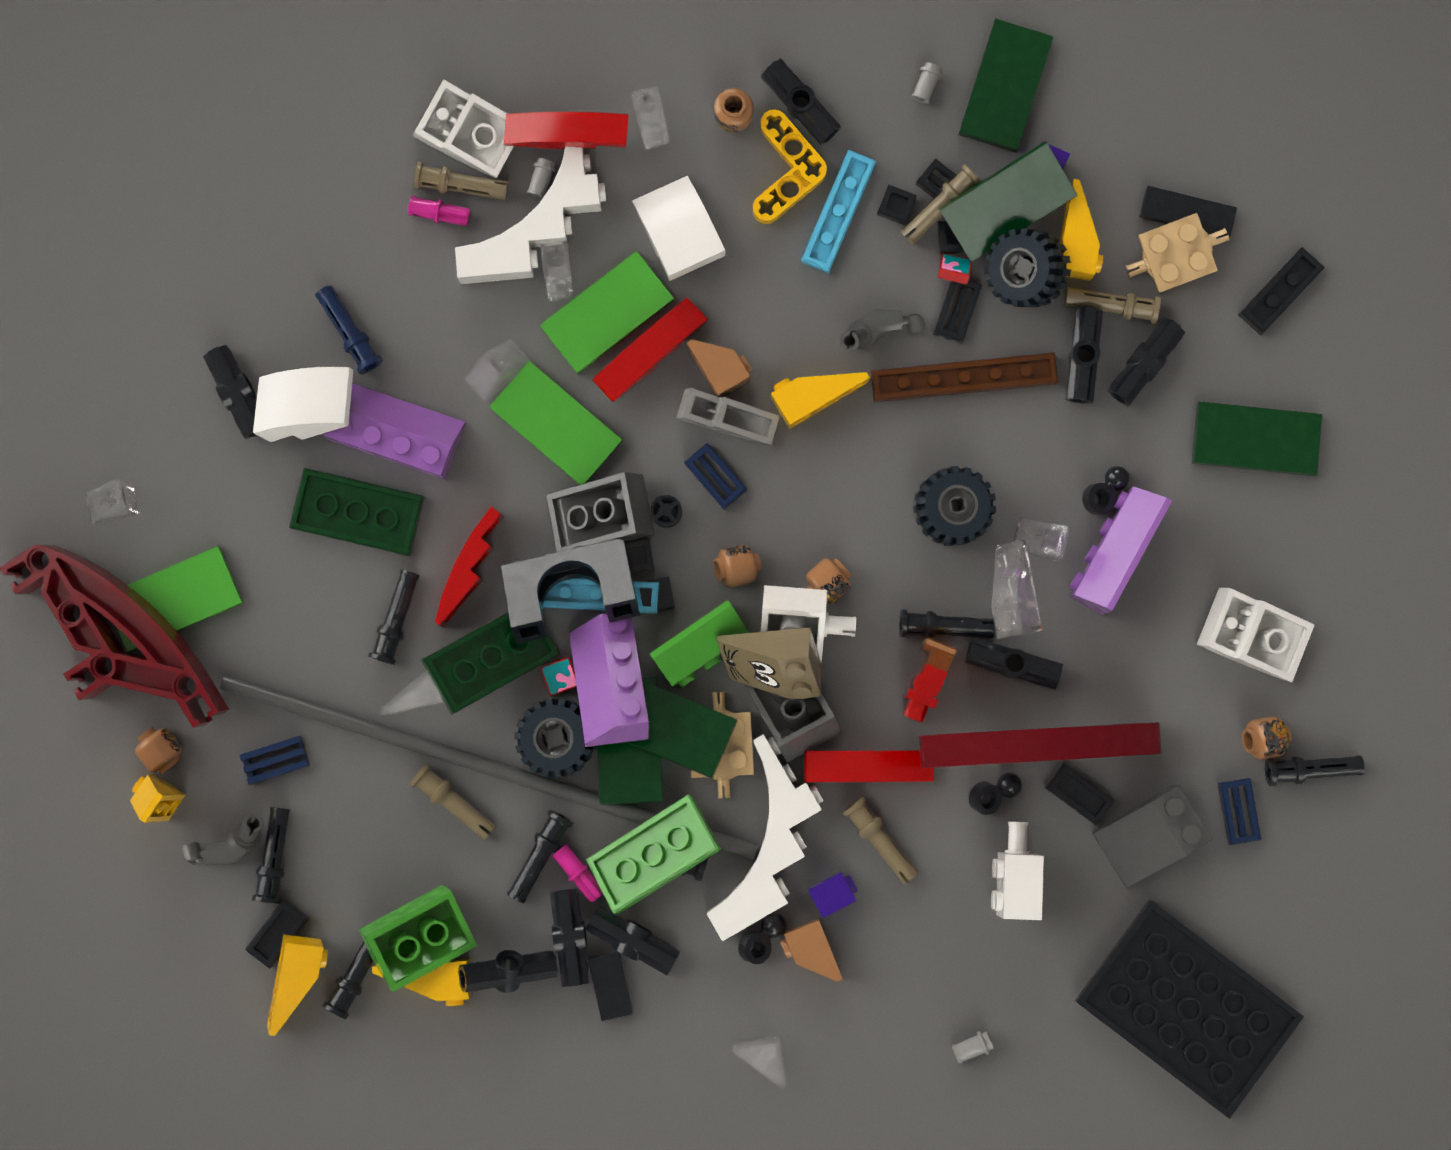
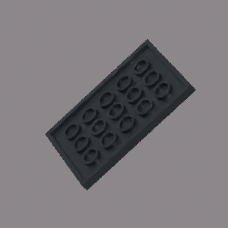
[1074,900,1304,1119]

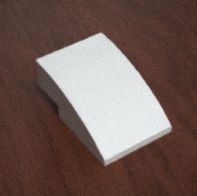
[412,79,514,178]
[632,176,725,281]
[253,367,353,442]
[1196,588,1315,682]

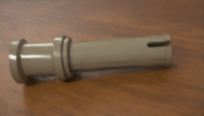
[413,161,508,201]
[900,164,981,246]
[1064,286,1161,324]
[409,763,497,841]
[842,796,919,885]

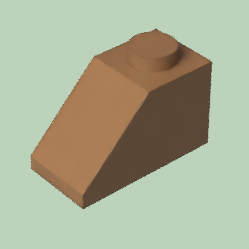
[687,339,752,397]
[780,918,843,982]

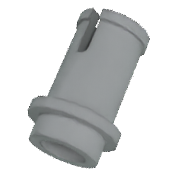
[911,62,943,104]
[526,158,556,199]
[951,1031,994,1064]

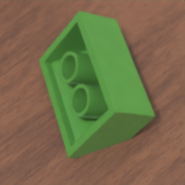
[650,600,749,688]
[358,885,477,992]

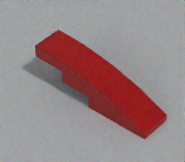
[504,112,629,150]
[592,297,708,403]
[435,506,504,627]
[804,750,934,782]

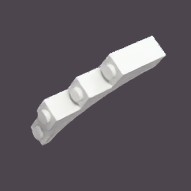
[455,147,606,284]
[707,734,823,941]

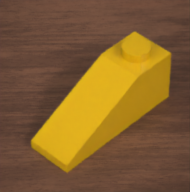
[1059,179,1103,281]
[771,372,870,429]
[130,774,186,823]
[267,934,328,1036]
[372,958,472,1006]

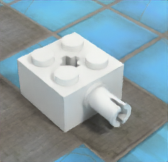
[761,585,856,663]
[991,821,1044,920]

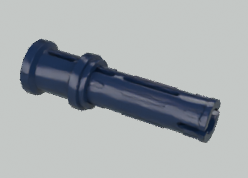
[315,285,383,375]

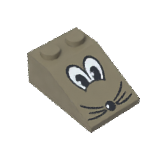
[717,627,822,699]

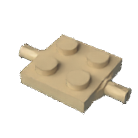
[1125,213,1229,293]
[691,692,754,799]

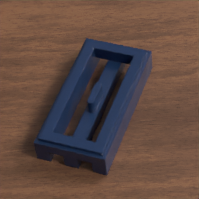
[684,443,747,510]
[240,736,310,785]
[1217,778,1261,845]

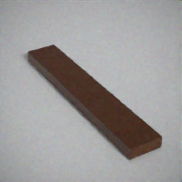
[871,352,1058,402]

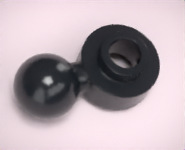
[1082,466,1130,515]
[969,773,1022,815]
[738,913,786,964]

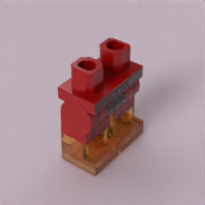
[902,637,957,723]

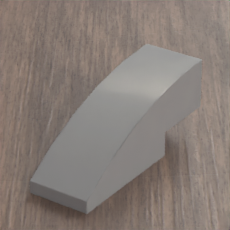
[676,388,780,445]

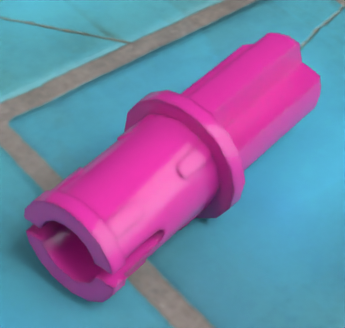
[408,196,471,226]
[552,844,603,903]

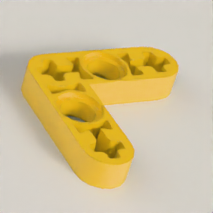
[753,109,827,224]

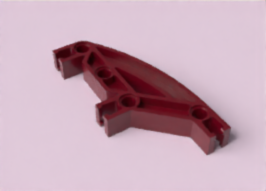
[0,545,230,728]
[919,722,1162,768]

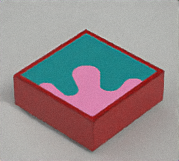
[937,253,972,284]
[540,657,577,697]

